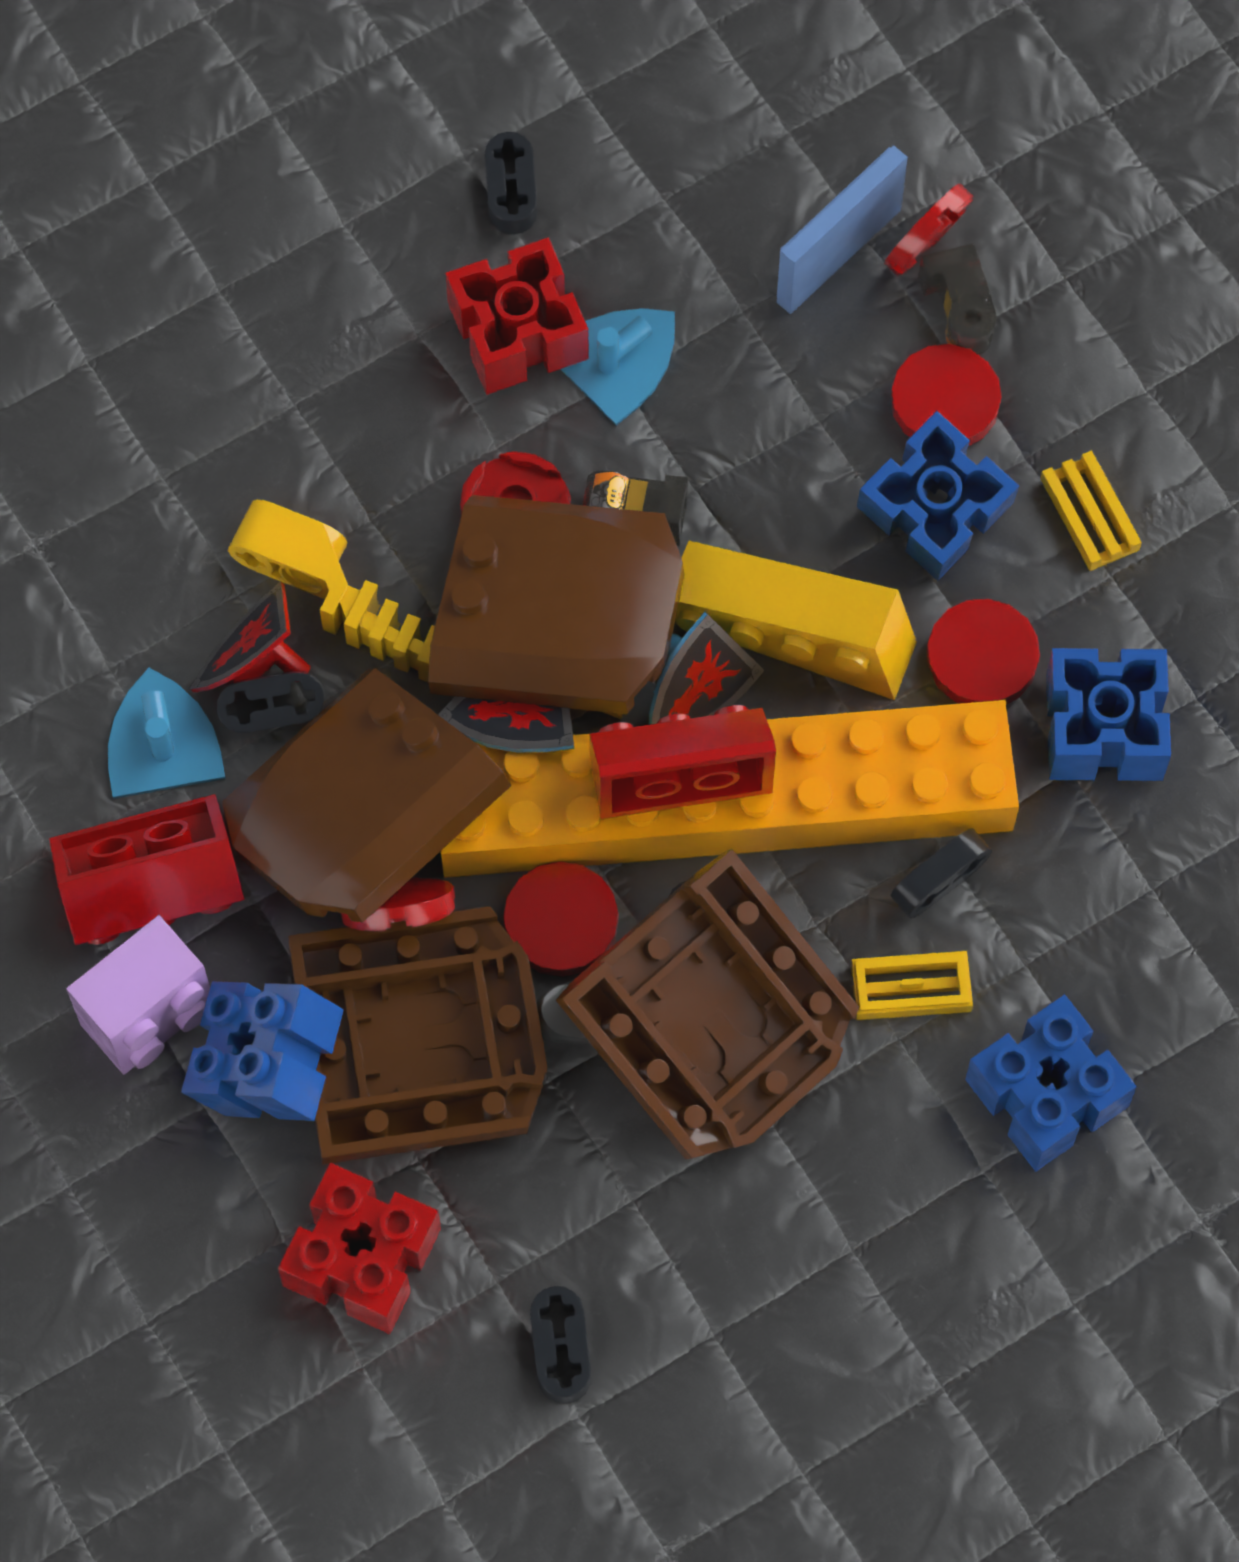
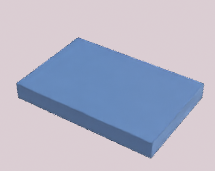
[777,145,908,315]

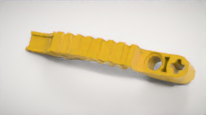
[228,499,623,719]

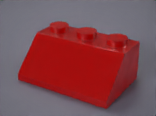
[589,705,777,819]
[49,794,244,945]

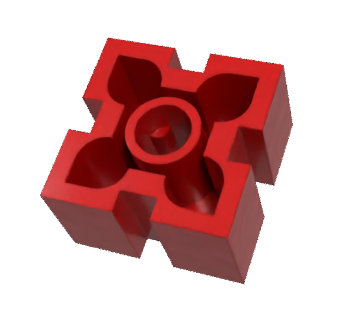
[445,237,589,395]
[278,1163,441,1334]

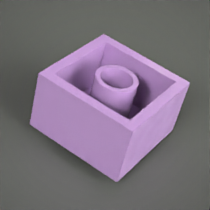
[66,915,210,1075]

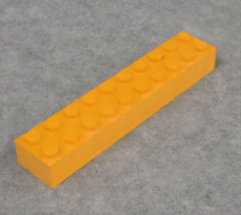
[441,700,1019,878]

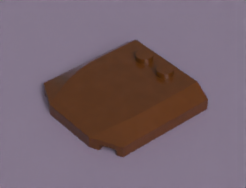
[428,495,684,714]
[222,668,511,923]
[556,849,859,1159]
[288,906,547,1165]

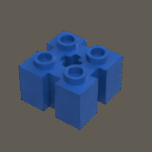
[856,411,1019,581]
[1046,648,1171,781]
[181,981,344,1121]
[965,994,1137,1172]

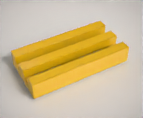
[1040,450,1142,571]
[851,951,973,1020]

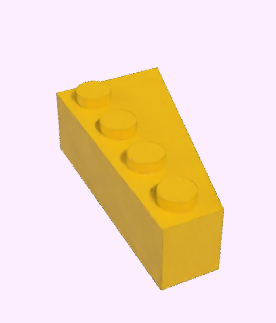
[675,540,917,700]

